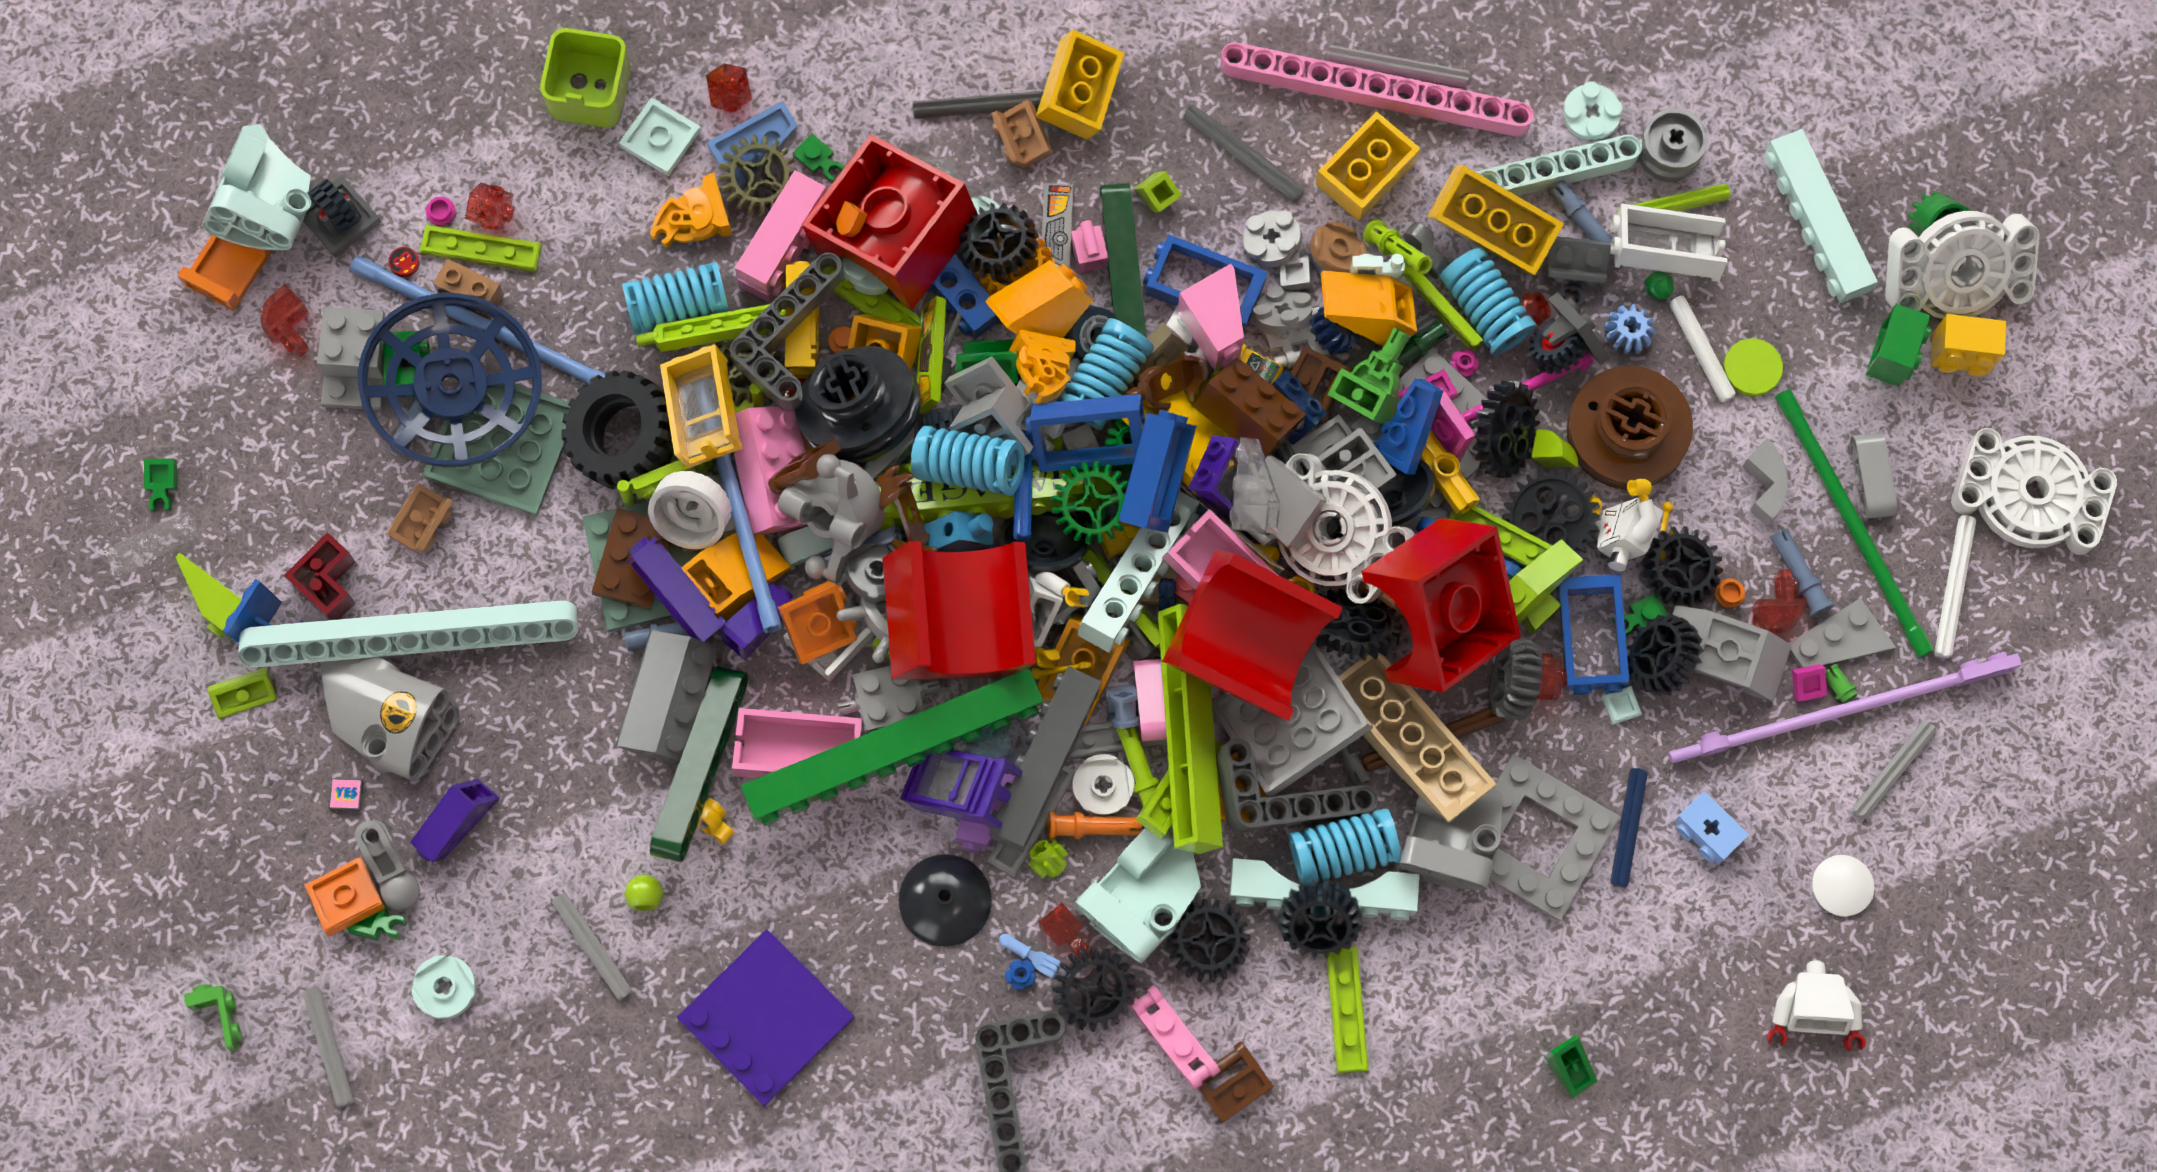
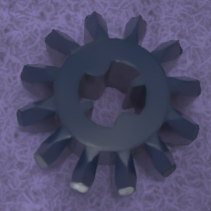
[1310,306,1360,355]

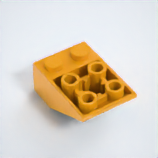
[1321,270,1417,346]
[681,532,791,621]

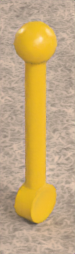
[1659,501,1673,561]
[1031,662,1091,679]

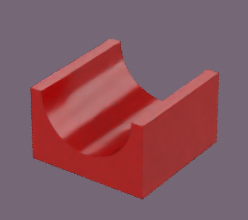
[801,134,978,310]
[1361,518,1521,693]
[882,541,1036,679]
[1162,550,1343,721]

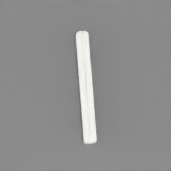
[1934,515,1976,658]

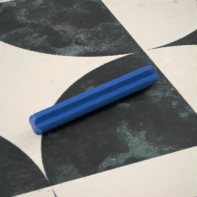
[1014,430,1033,541]

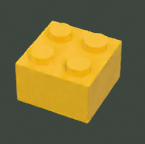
[1930,314,2006,376]

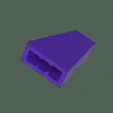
[720,582,793,661]
[410,779,500,863]

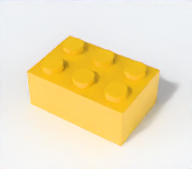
[1036,29,1124,140]
[1315,111,1421,221]

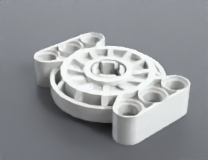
[1885,211,2040,319]
[1951,428,2117,555]
[1258,453,1415,604]

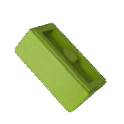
[207,667,277,719]

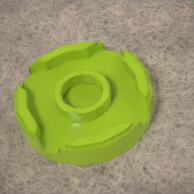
[1723,338,1783,397]

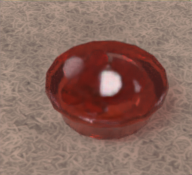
[1522,292,1551,326]

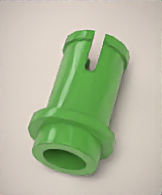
[1826,664,1858,704]

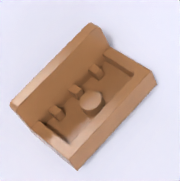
[991,99,1053,168]
[385,482,453,553]

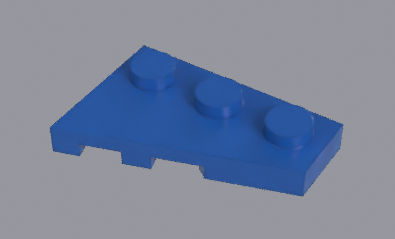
[1373,379,1444,475]

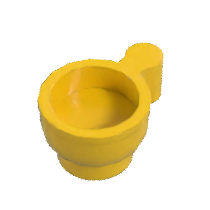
[697,798,735,845]

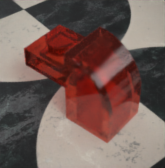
[260,284,310,357]
[1752,569,1806,635]

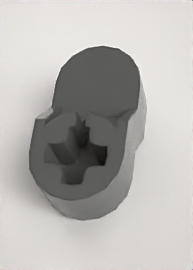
[1403,221,1449,279]

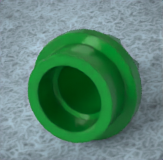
[1644,271,1674,300]

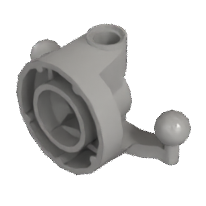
[778,454,885,584]

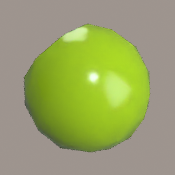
[624,874,664,911]

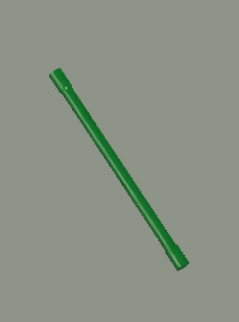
[1775,389,1934,659]

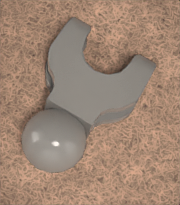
[355,820,420,911]

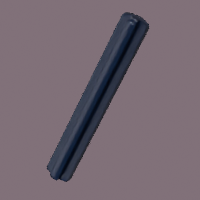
[1610,768,1648,888]

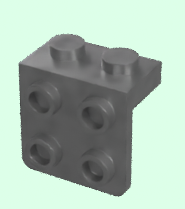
[1052,558,1101,625]

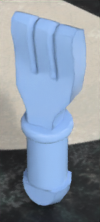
[999,934,1061,979]

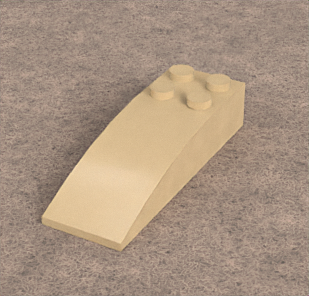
[1338,653,1497,823]

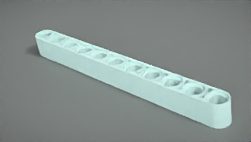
[238,601,578,668]

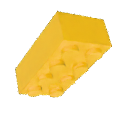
[1427,165,1564,275]

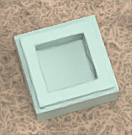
[1602,686,1642,725]

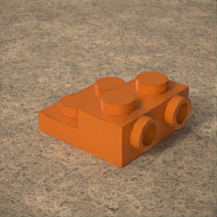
[778,580,858,665]

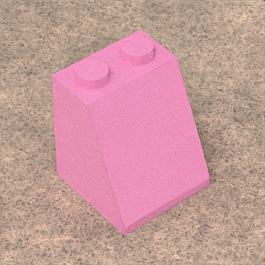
[1177,264,1244,371]

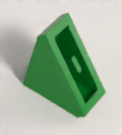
[1544,1035,1598,1098]

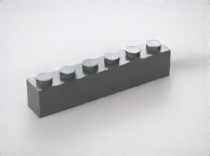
[986,666,1102,853]

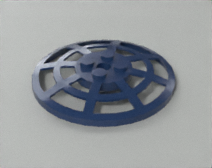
[358,293,542,467]

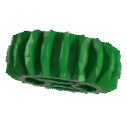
[1051,461,1129,544]

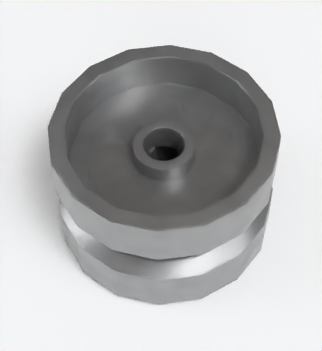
[1638,108,1708,182]

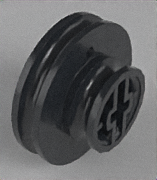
[795,346,921,464]

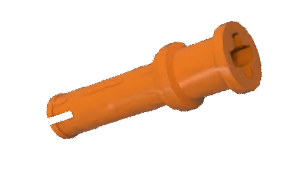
[1047,811,1142,840]

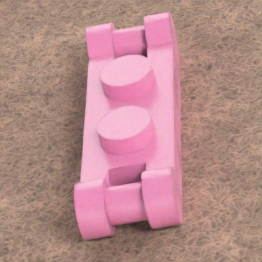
[1129,985,1221,1090]

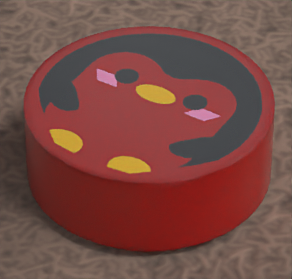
[388,247,420,277]

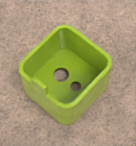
[540,28,631,128]

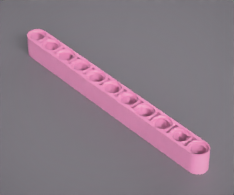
[1220,42,1533,137]

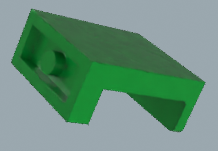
[956,339,1021,383]

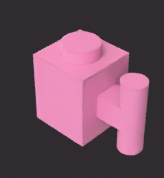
[1071,220,1108,273]

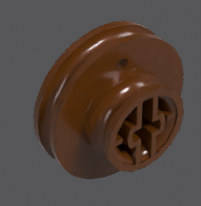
[1567,366,1693,490]

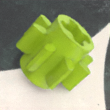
[1028,839,1068,878]

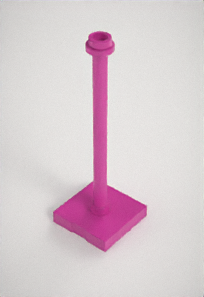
[1431,351,1593,462]

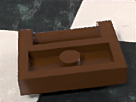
[1290,346,1353,423]
[768,439,841,494]
[1198,1041,1274,1124]

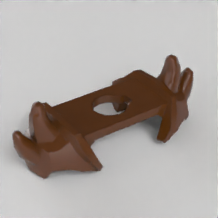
[1126,353,1210,415]
[877,465,938,552]

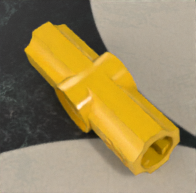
[1420,430,1480,515]

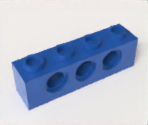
[927,254,1000,340]

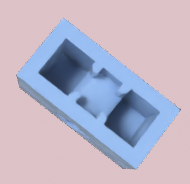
[1674,791,1749,865]

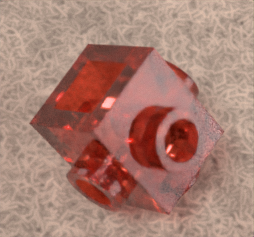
[706,63,752,113]
[465,182,515,230]

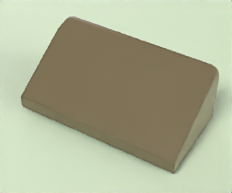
[1131,323,1190,382]

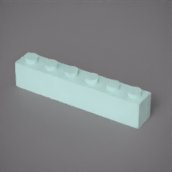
[1764,129,1878,303]

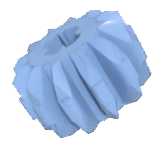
[1604,304,1656,355]

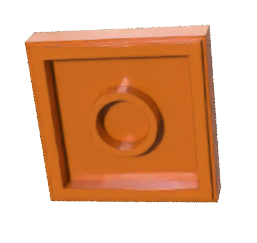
[305,857,385,937]

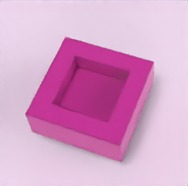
[1792,664,1827,702]

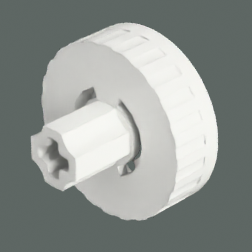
[648,471,732,549]

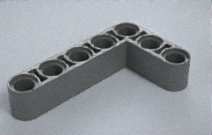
[730,253,843,411]
[1216,738,1378,832]
[975,1012,1065,1172]

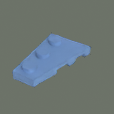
[707,101,798,189]

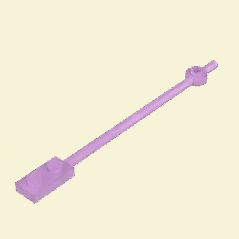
[1668,652,2022,764]

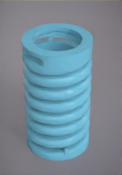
[1440,247,1537,357]
[622,261,729,336]
[1056,318,1154,430]
[911,426,1024,496]
[1288,808,1401,886]

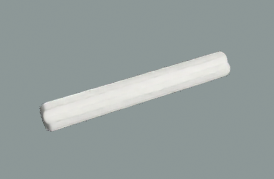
[1669,295,1735,403]

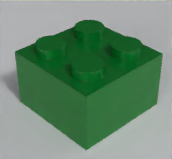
[1865,303,1931,387]

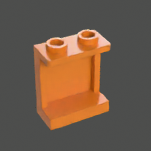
[177,235,271,311]

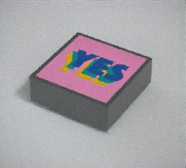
[328,778,364,811]

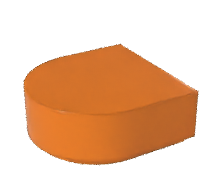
[837,201,867,237]

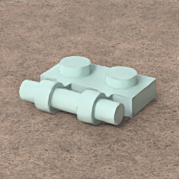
[1350,254,1405,282]

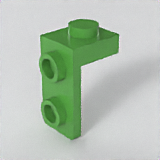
[184,984,242,1052]

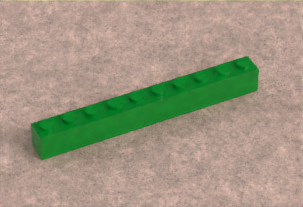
[741,668,1044,826]

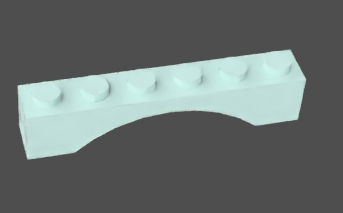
[1229,858,1420,920]

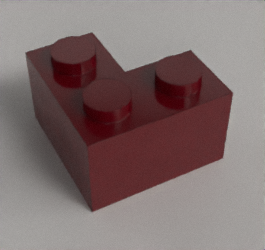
[283,532,356,620]

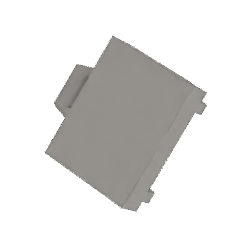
[1235,456,1327,548]

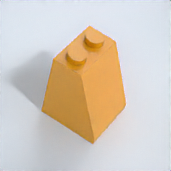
[985,260,1094,338]

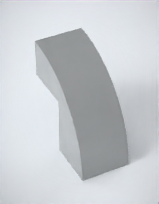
[1742,438,1788,527]

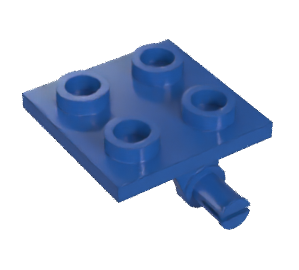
[222,579,304,646]

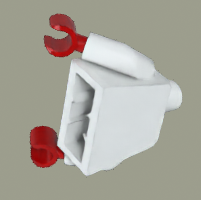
[1767,961,1866,1051]

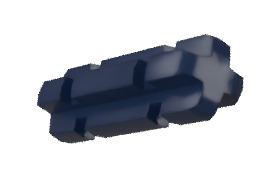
[1158,578,1177,611]

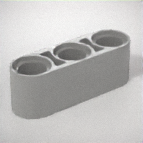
[1850,433,1897,519]

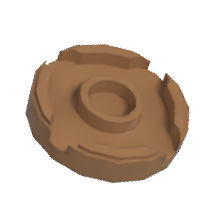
[1310,222,1367,273]

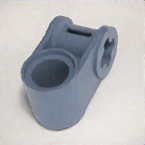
[1105,684,1140,728]

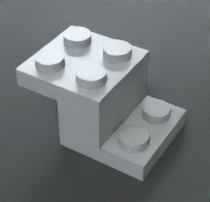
[317,307,386,410]
[945,357,1034,458]
[1292,414,1397,494]

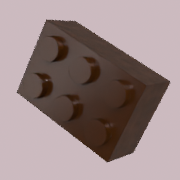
[1193,357,1306,463]

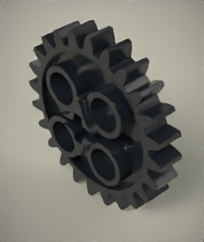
[1472,380,1540,479]
[1502,468,1601,553]
[1315,589,1403,661]

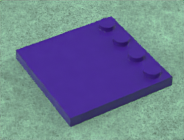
[677,929,855,1107]

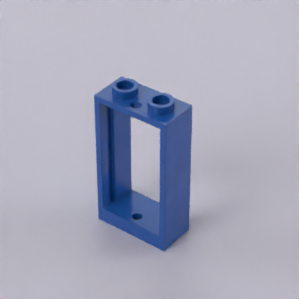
[1143,234,1268,333]
[1026,394,1146,472]
[1118,410,1197,533]
[1558,574,1629,695]

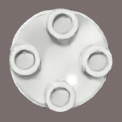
[1811,855,1874,917]

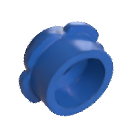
[1005,959,1036,990]

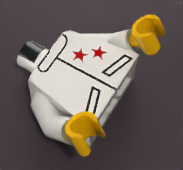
[1578,479,1663,571]
[1028,572,1089,668]

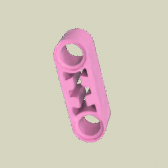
[1133,658,1167,742]

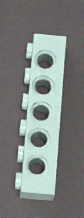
[1077,491,1200,653]

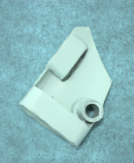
[202,124,311,250]
[1075,823,1201,964]

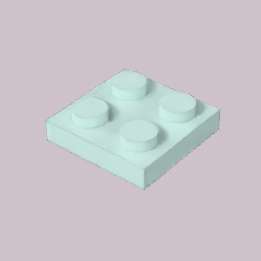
[619,97,701,177]

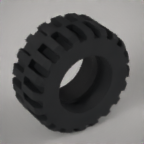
[561,370,674,489]

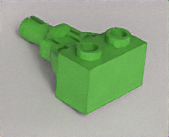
[1327,327,1410,425]

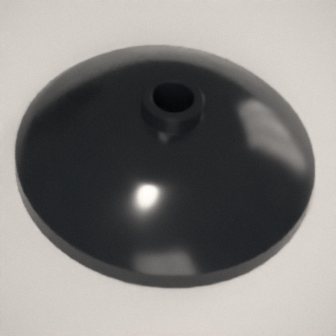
[1376,460,1435,528]
[998,511,1090,572]
[899,854,992,947]

